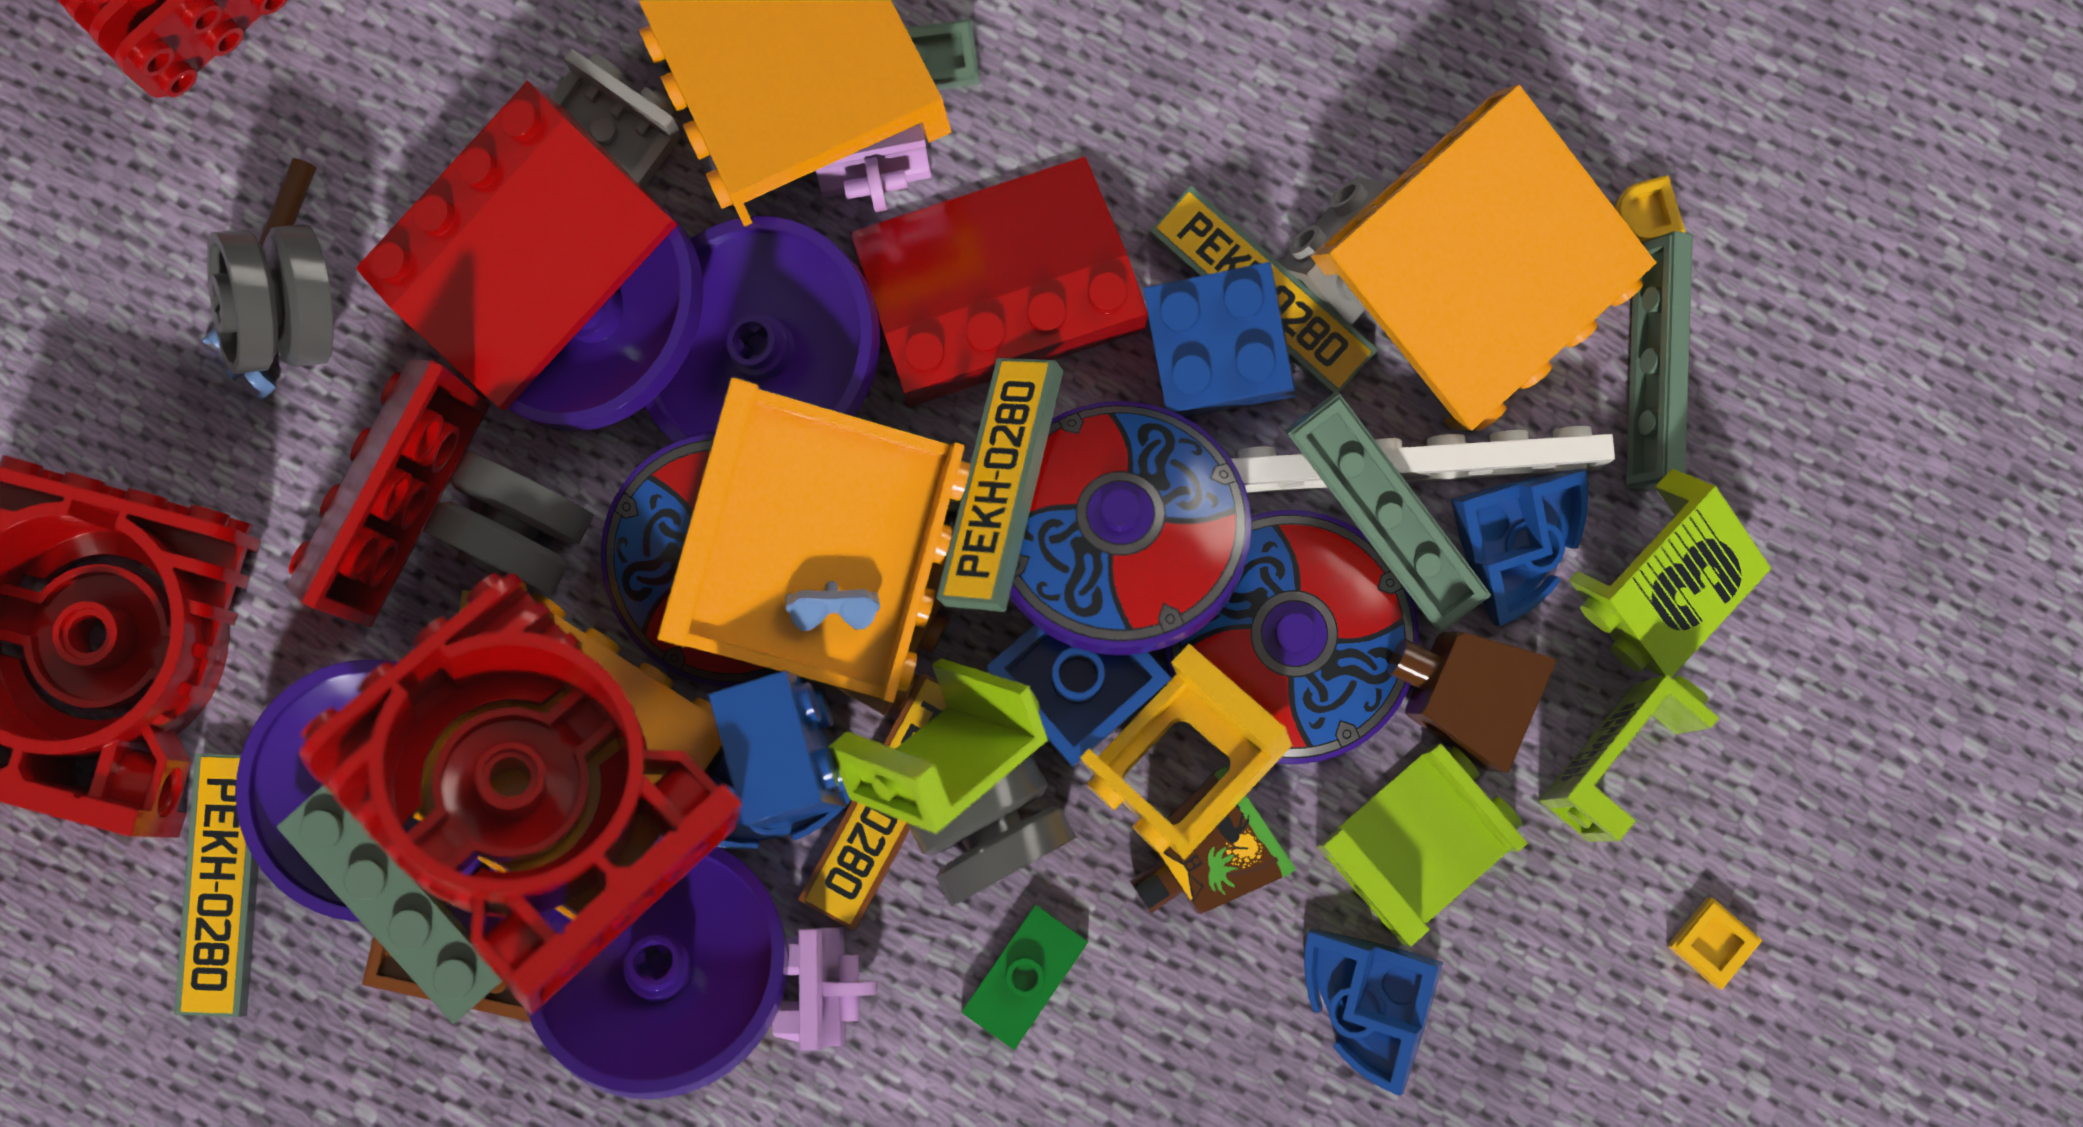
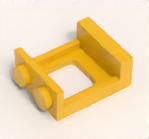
[1080,644,1292,860]

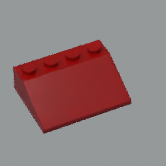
[355,80,678,411]
[850,156,1148,408]
[285,360,490,628]

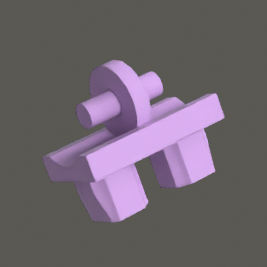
[816,125,932,213]
[772,927,878,1051]

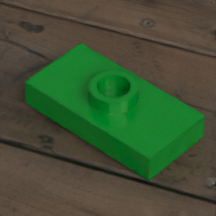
[961,904,1088,1050]

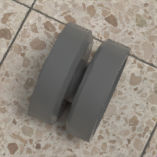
[207,224,334,374]
[422,451,594,596]
[908,756,1077,907]

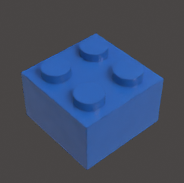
[1143,262,1297,418]
[986,625,1171,769]
[708,671,846,829]

